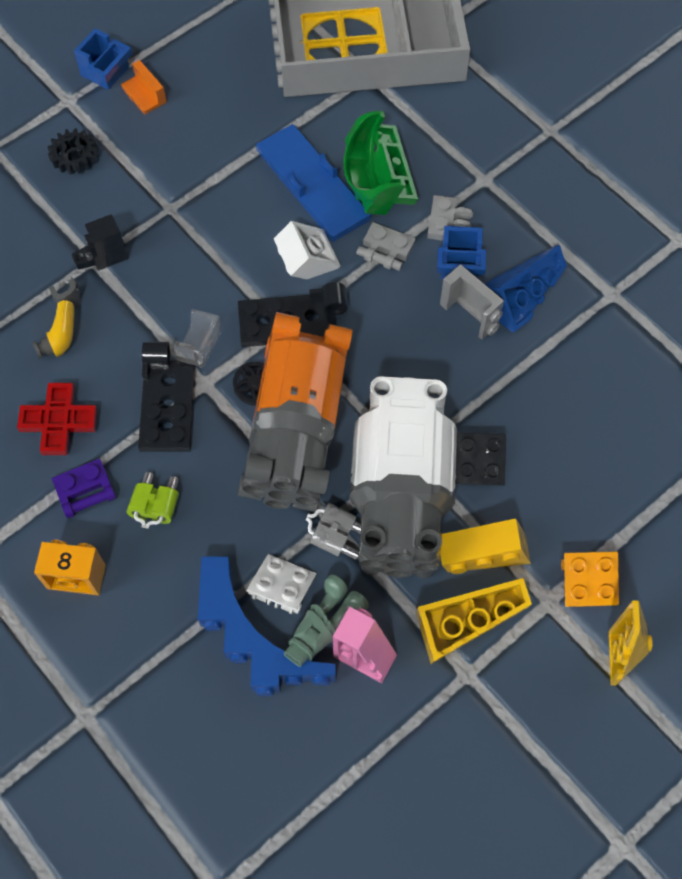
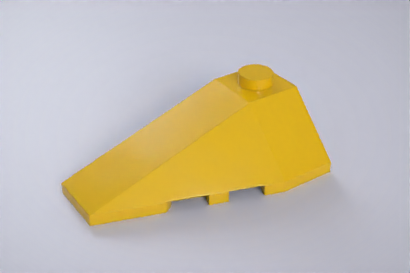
[608,600,652,686]

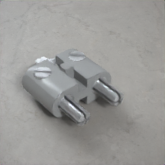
[306,502,361,559]

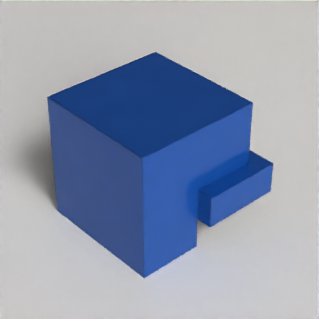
[74,28,132,90]
[437,226,486,279]

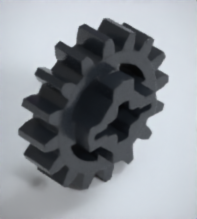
[48,128,99,175]

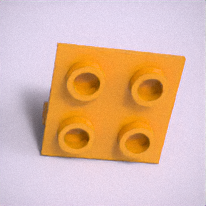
[561,551,619,607]

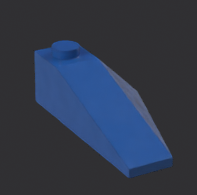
[485,245,567,332]

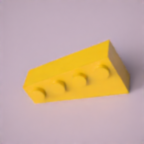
[415,578,532,664]

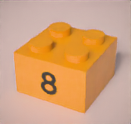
[34,540,106,595]

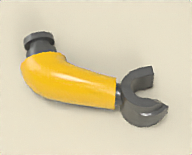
[32,277,81,359]

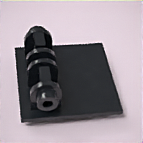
[456,433,506,485]

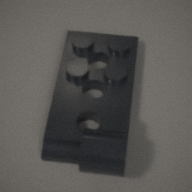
[238,282,348,347]
[138,342,195,452]

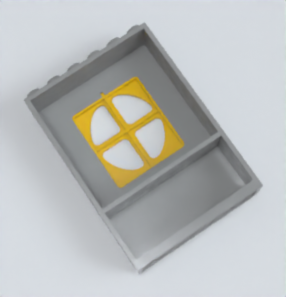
[269,0,470,97]

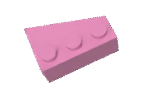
[333,607,397,683]

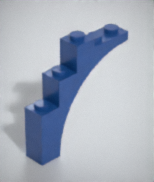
[198,557,336,696]

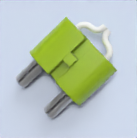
[126,472,179,529]

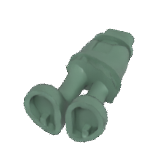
[284,575,369,667]

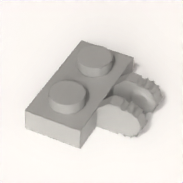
[427,195,473,240]

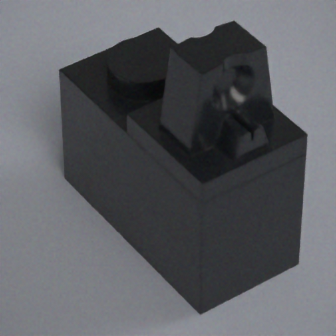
[72,214,129,271]

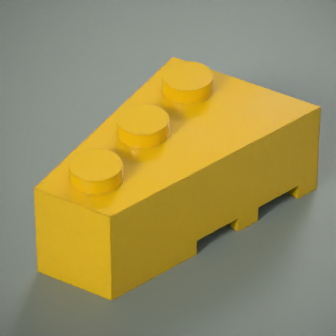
[440,518,531,574]

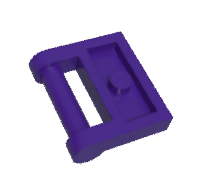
[51,458,116,519]

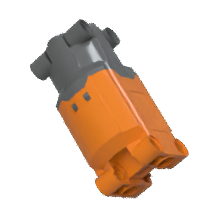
[237,312,353,512]

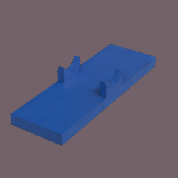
[256,124,371,242]

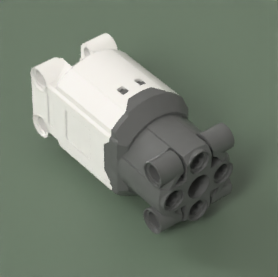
[349,376,457,579]

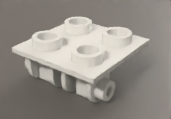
[247,554,317,614]

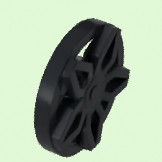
[233,362,264,406]

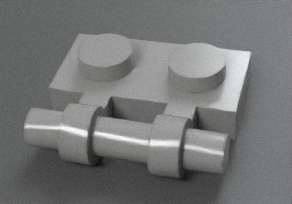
[356,222,416,271]

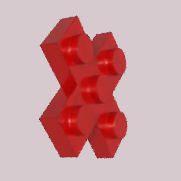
[17,383,97,455]

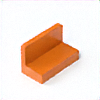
[121,60,167,114]

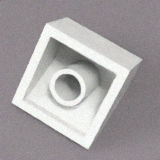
[274,221,341,280]

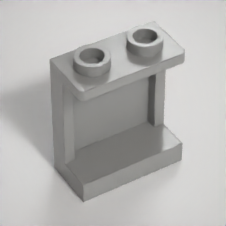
[440,264,504,340]

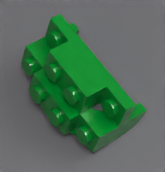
[343,111,418,215]

